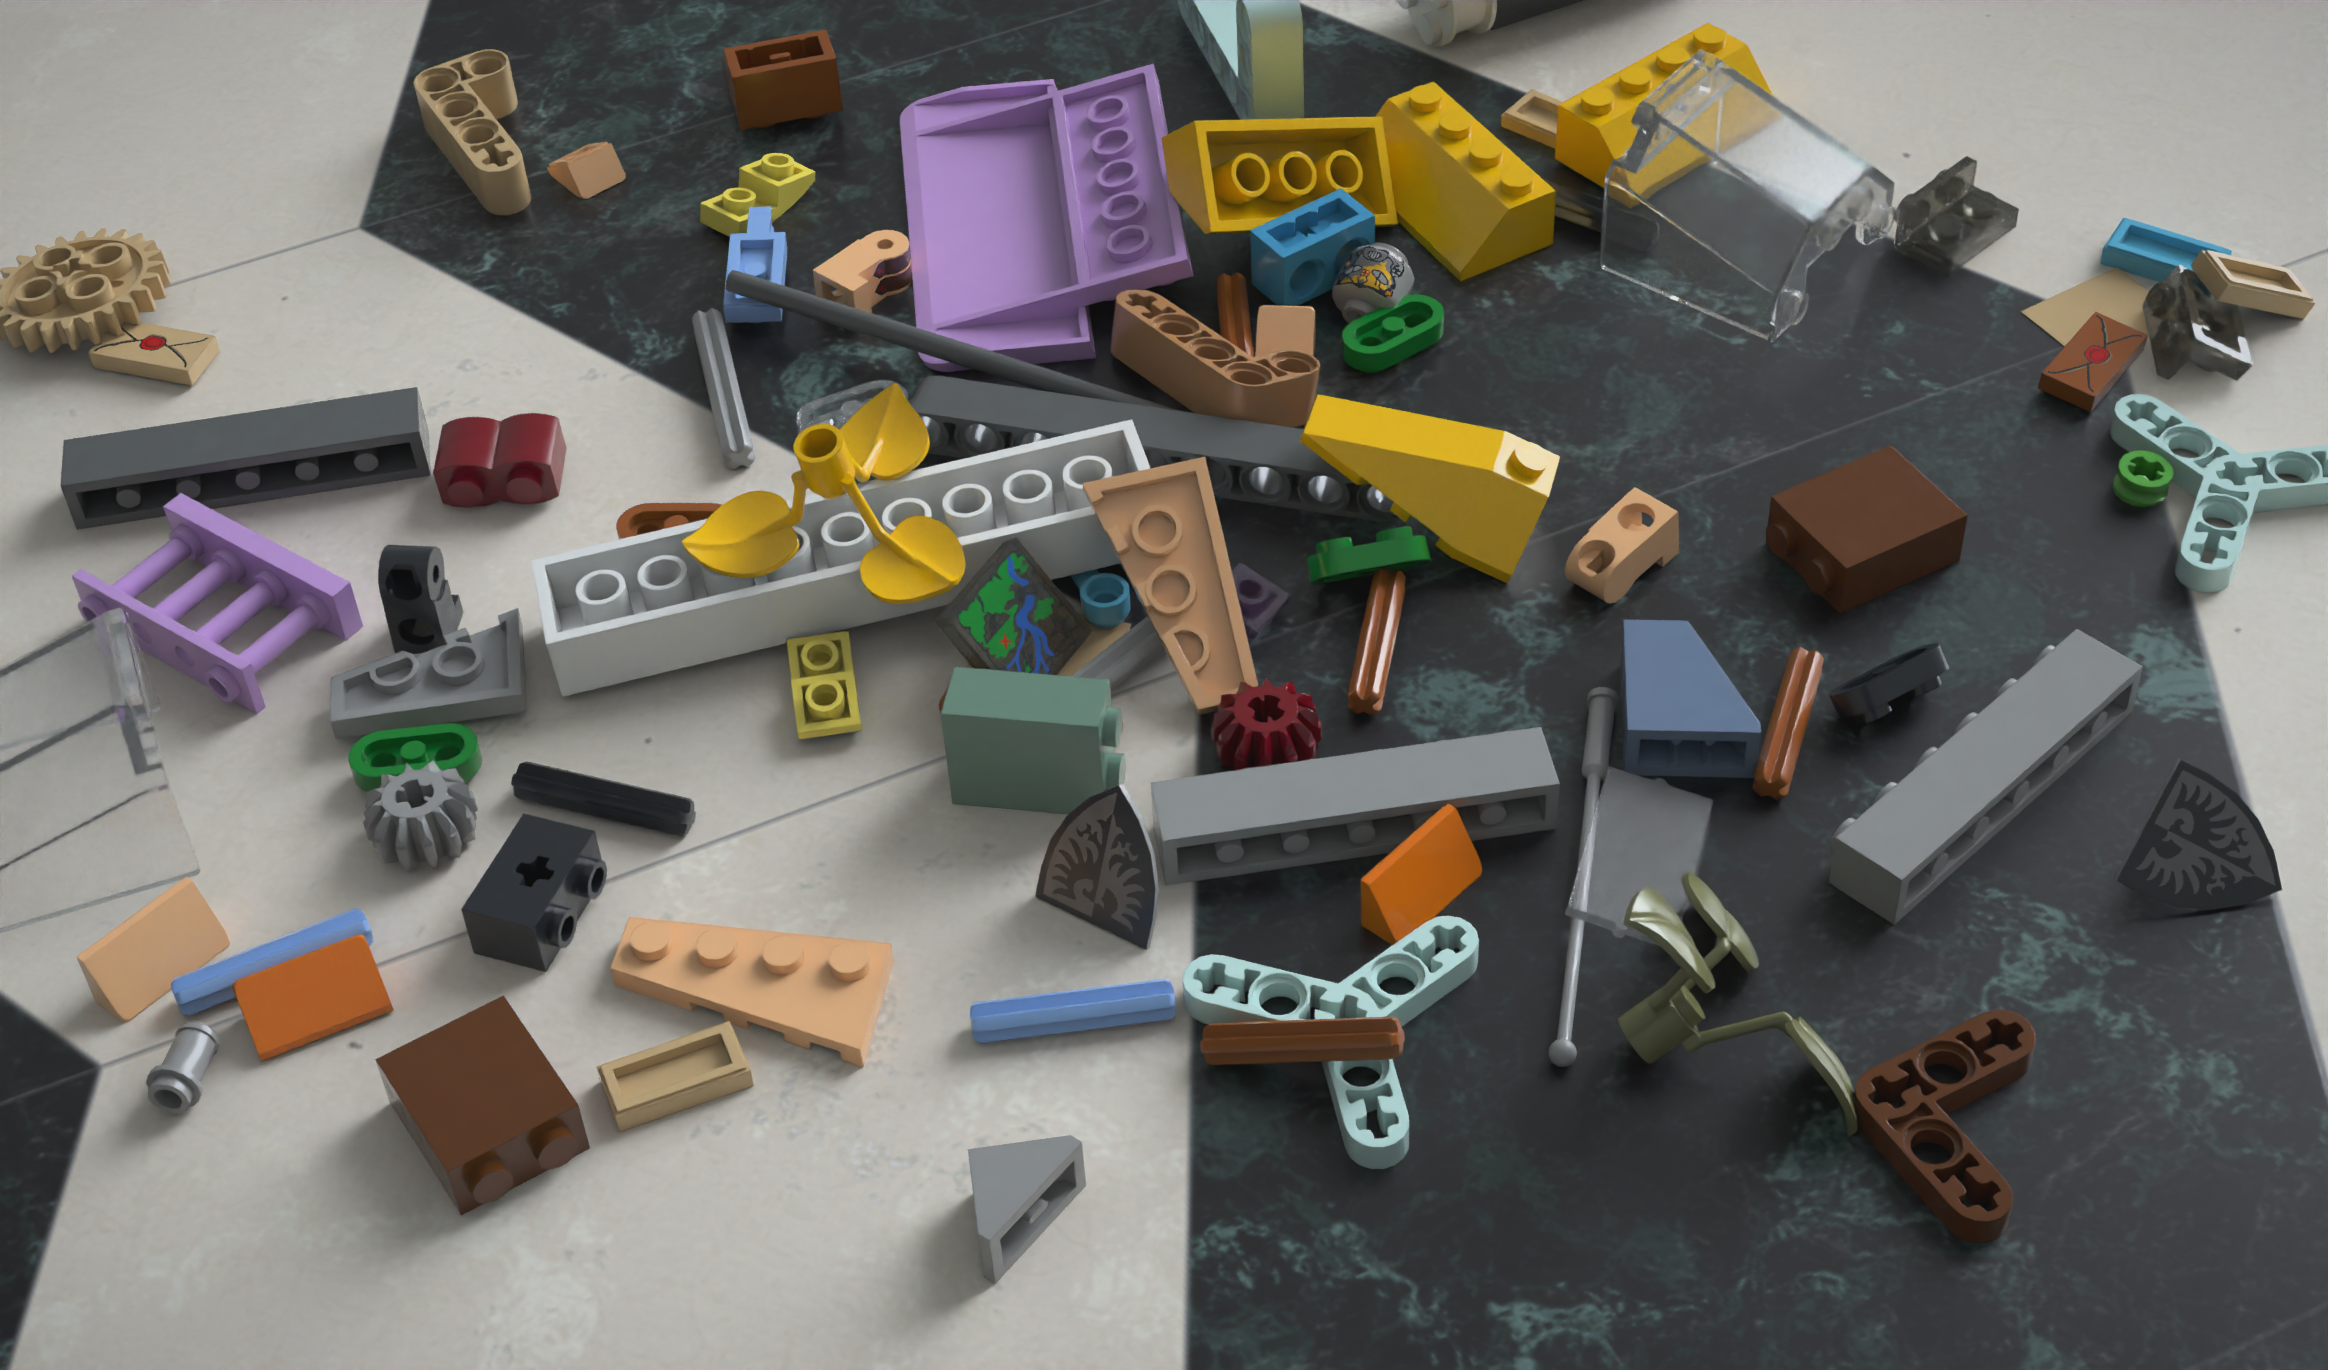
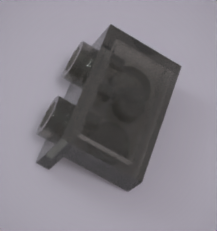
[1894,156,2019,277]
[2143,264,2253,381]

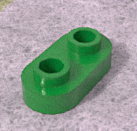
[1342,294,1444,373]
[1305,526,1431,585]
[348,723,482,792]

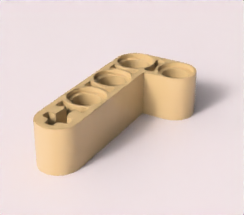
[413,49,531,215]

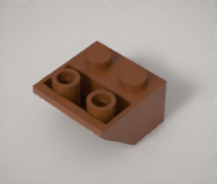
[722,30,843,130]

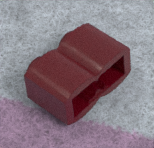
[433,413,567,507]

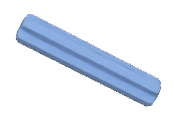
[171,908,373,1016]
[970,979,1176,1044]

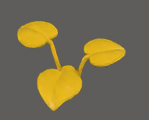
[682,383,966,604]

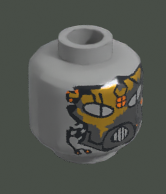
[1332,242,1415,323]

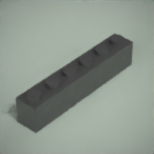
[60,387,431,530]

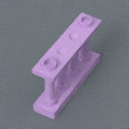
[72,493,363,714]

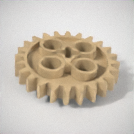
[0,228,171,353]

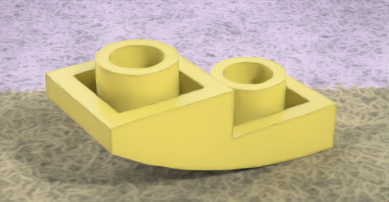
[700,153,815,237]
[786,631,862,739]

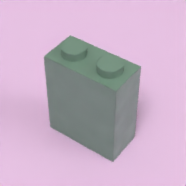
[941,667,1126,814]

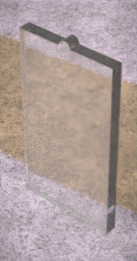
[1565,766,1713,946]

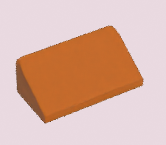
[1361,804,1482,945]
[232,934,394,1062]

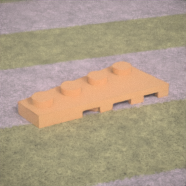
[1082,457,1258,715]
[610,917,894,1067]

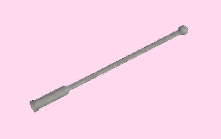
[1548,687,1619,1067]

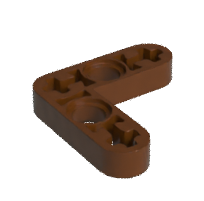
[1854,1010,2037,1243]

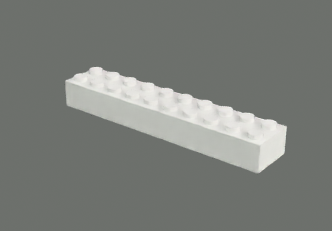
[531,419,1150,697]

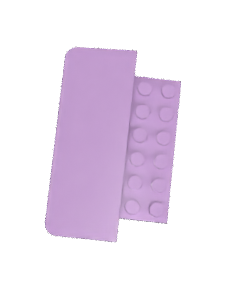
[900,64,1193,372]

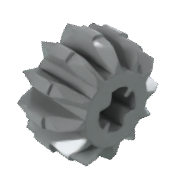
[363,761,478,872]

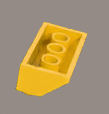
[1555,23,1782,206]
[1375,81,1556,282]
[1162,117,1398,234]

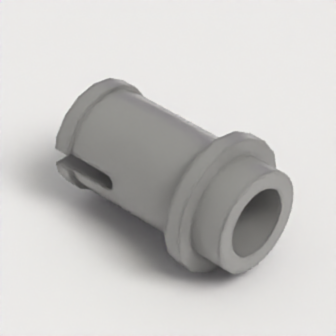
[146,1022,220,1113]

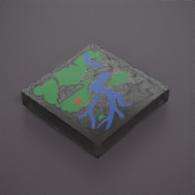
[934,537,1093,675]

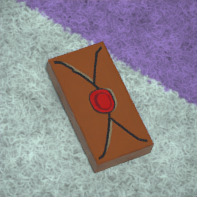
[2038,312,2148,412]

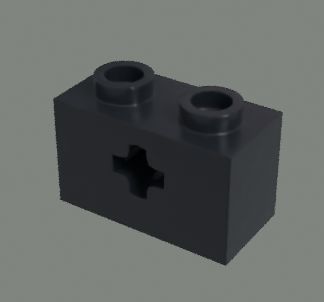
[461,813,607,972]

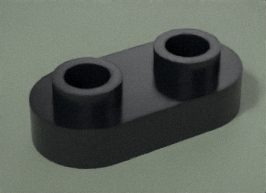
[1829,643,1949,725]

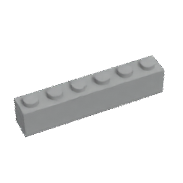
[1829,629,2143,925]
[1151,727,1560,885]

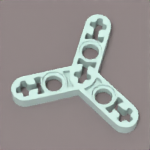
[2110,394,2328,593]
[1182,915,1479,1169]

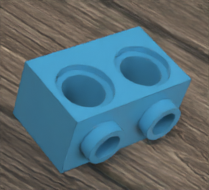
[1250,188,1375,306]

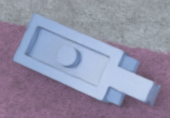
[723,206,787,323]

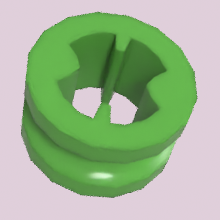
[2113,450,2174,507]

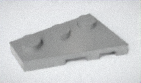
[330,608,526,739]

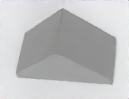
[968,1135,1086,1284]

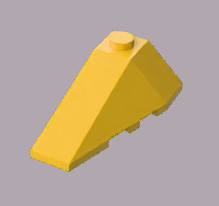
[1299,394,1560,583]

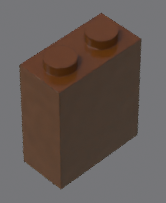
[1766,445,1968,614]
[375,995,590,1215]

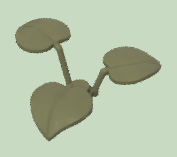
[1618,871,1858,1138]

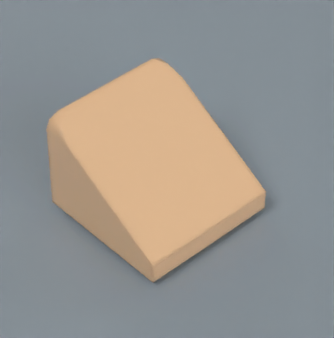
[547,142,626,199]
[1255,305,1316,357]

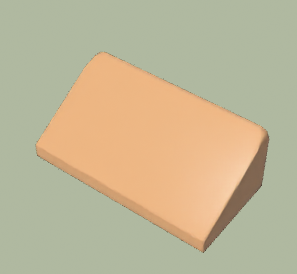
[77,876,230,1022]

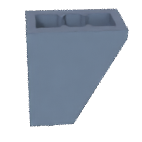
[1620,619,1761,778]

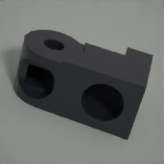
[378,545,463,654]

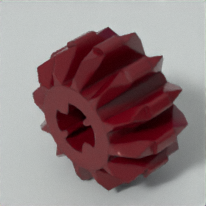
[1211,677,1322,770]

